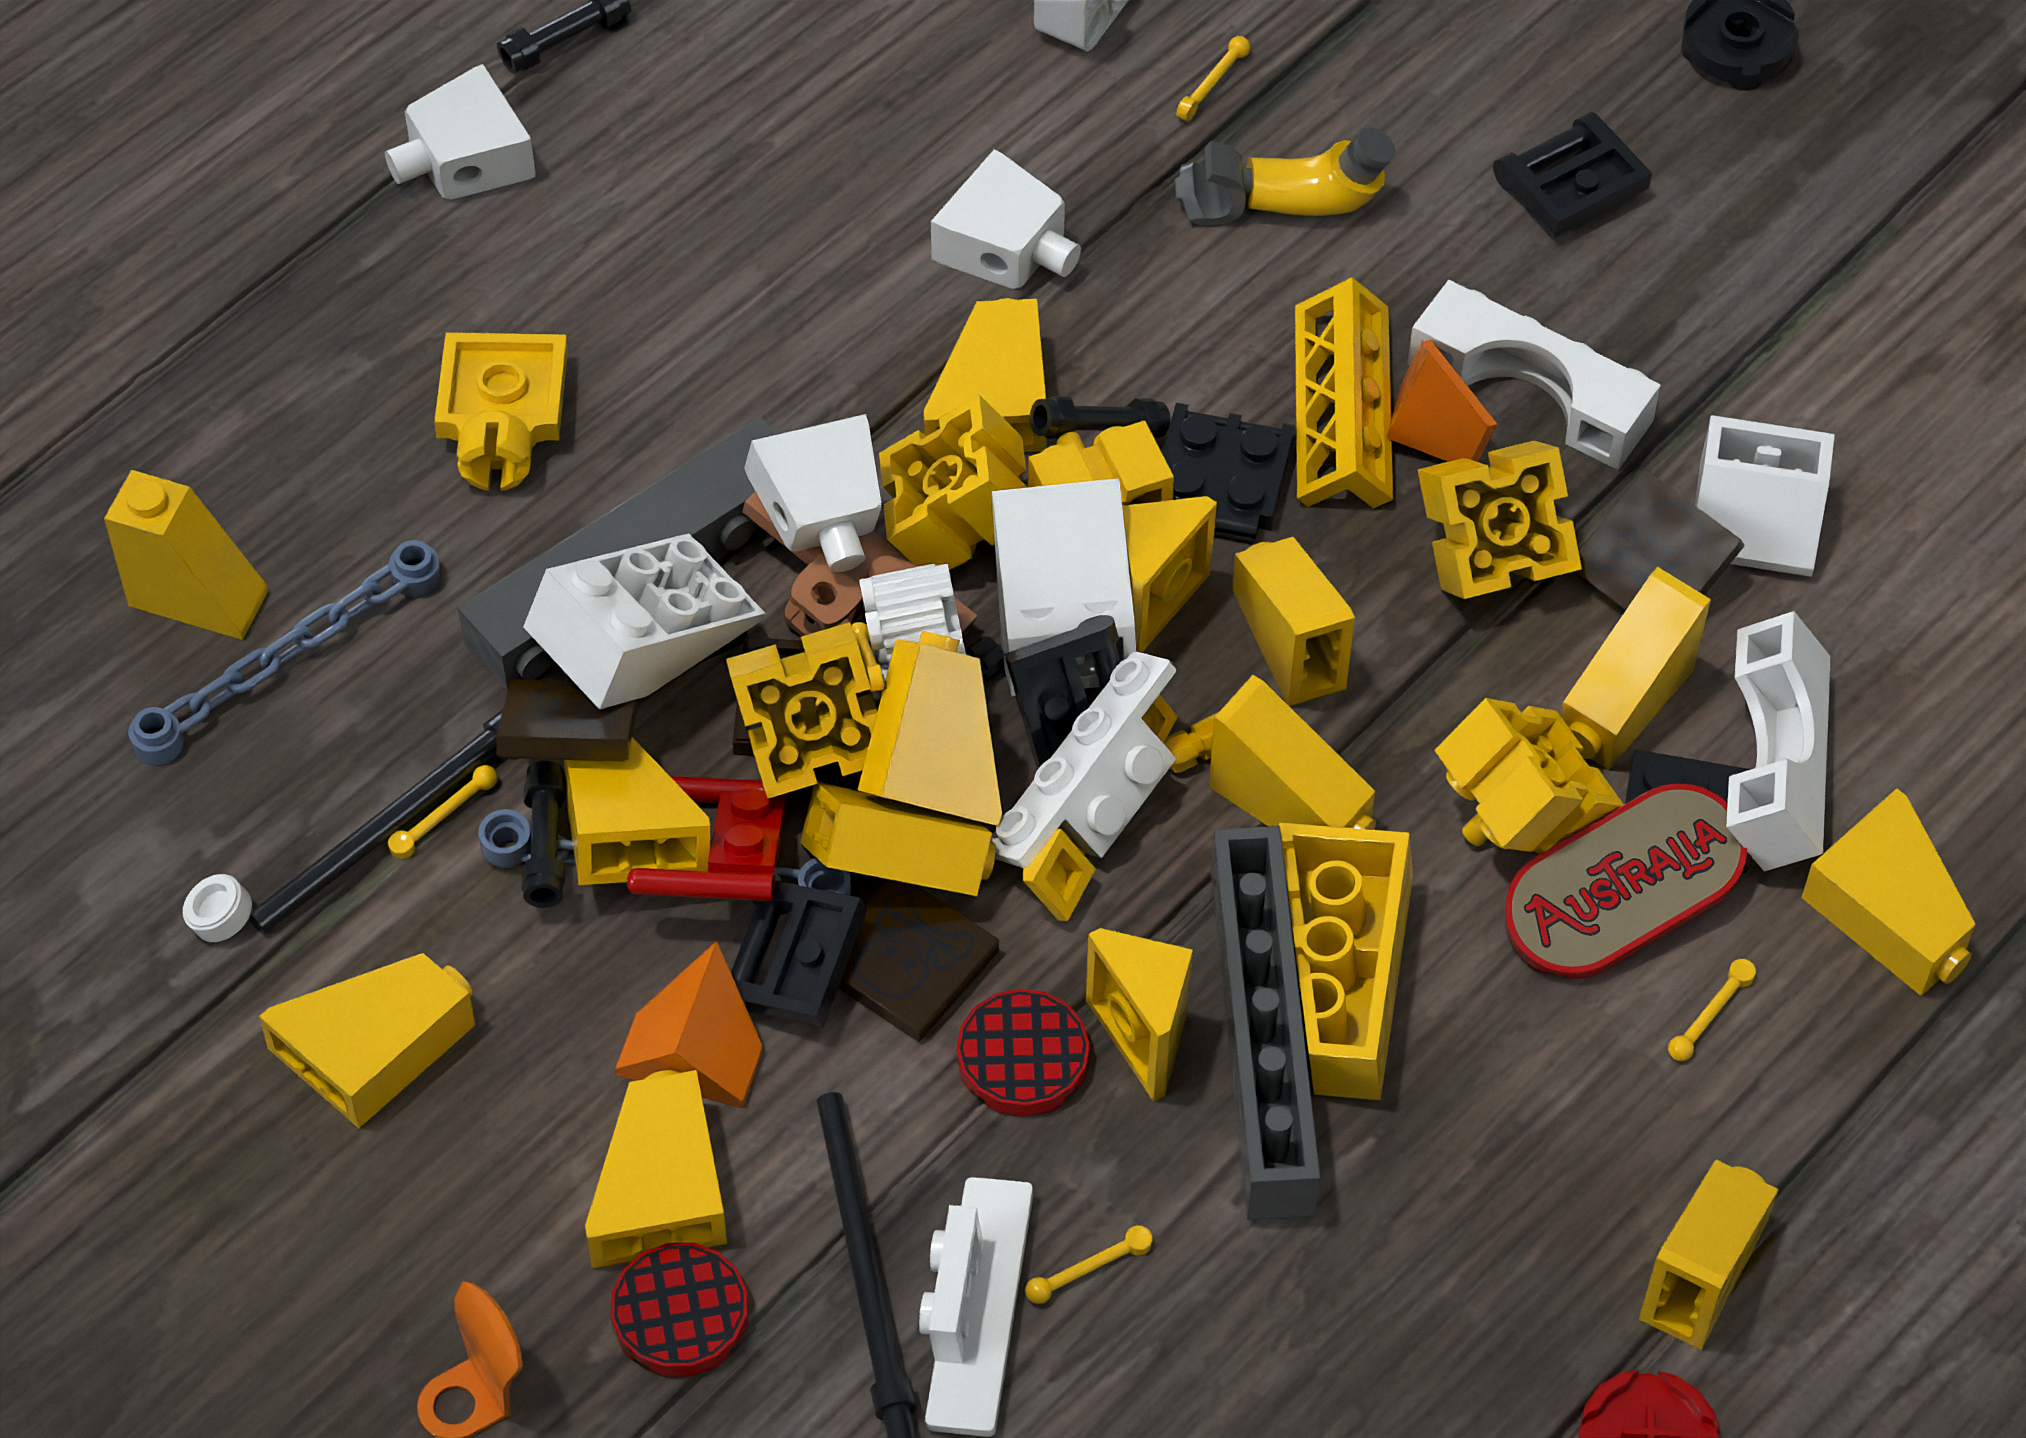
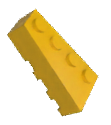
[1279,823,1413,1101]

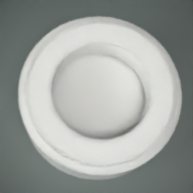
[183,874,252,942]

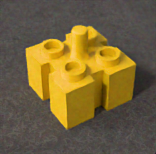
[879,395,1028,570]
[1028,420,1174,506]
[1418,441,1582,599]
[726,622,877,799]
[1435,698,1624,854]

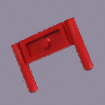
[626,776,788,901]

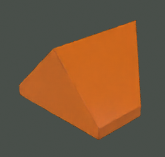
[1387,340,1497,462]
[615,941,763,1108]

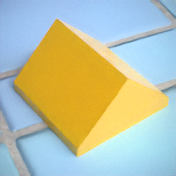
[1122,496,1217,653]
[1086,928,1193,1102]

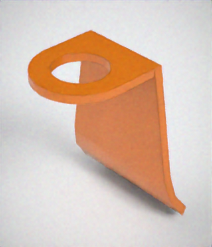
[417,1281,523,1438]

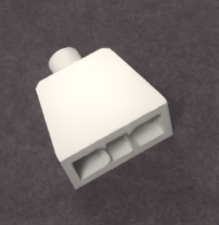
[385,64,536,200]
[931,149,1081,289]
[744,414,881,572]

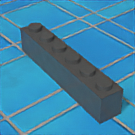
[458,417,778,692]
[1210,826,1320,1220]

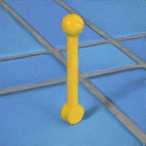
[1176,36,1251,122]
[851,622,884,692]
[388,765,498,859]
[1668,959,1756,1062]
[1025,1225,1152,1304]

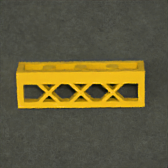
[1295,277,1393,509]

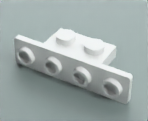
[990,651,1177,868]
[919,1177,1033,1437]

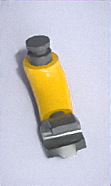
[1175,127,1395,227]

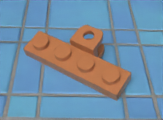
[742,491,977,637]

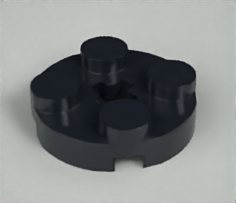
[1681,0,1799,91]

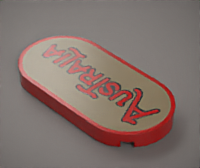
[1505,783,1747,979]

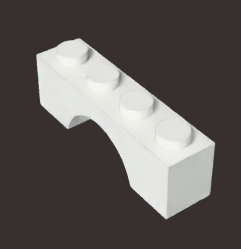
[1408,280,1661,470]
[1726,611,1831,871]

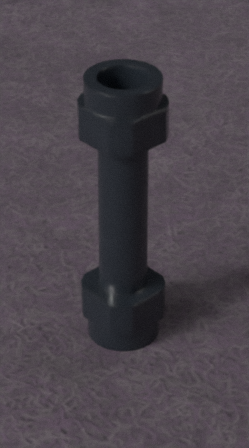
[497,0,631,74]
[1030,396,1170,439]
[522,761,567,908]

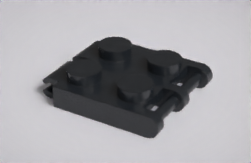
[1162,402,1296,543]

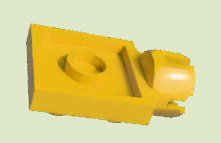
[434,333,568,491]

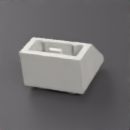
[1695,415,1835,577]

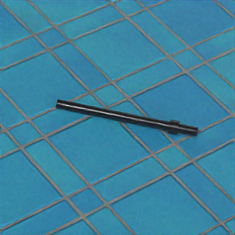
[249,709,503,935]
[817,1092,917,1438]

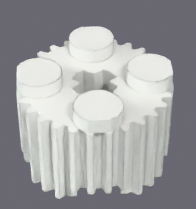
[859,563,966,694]

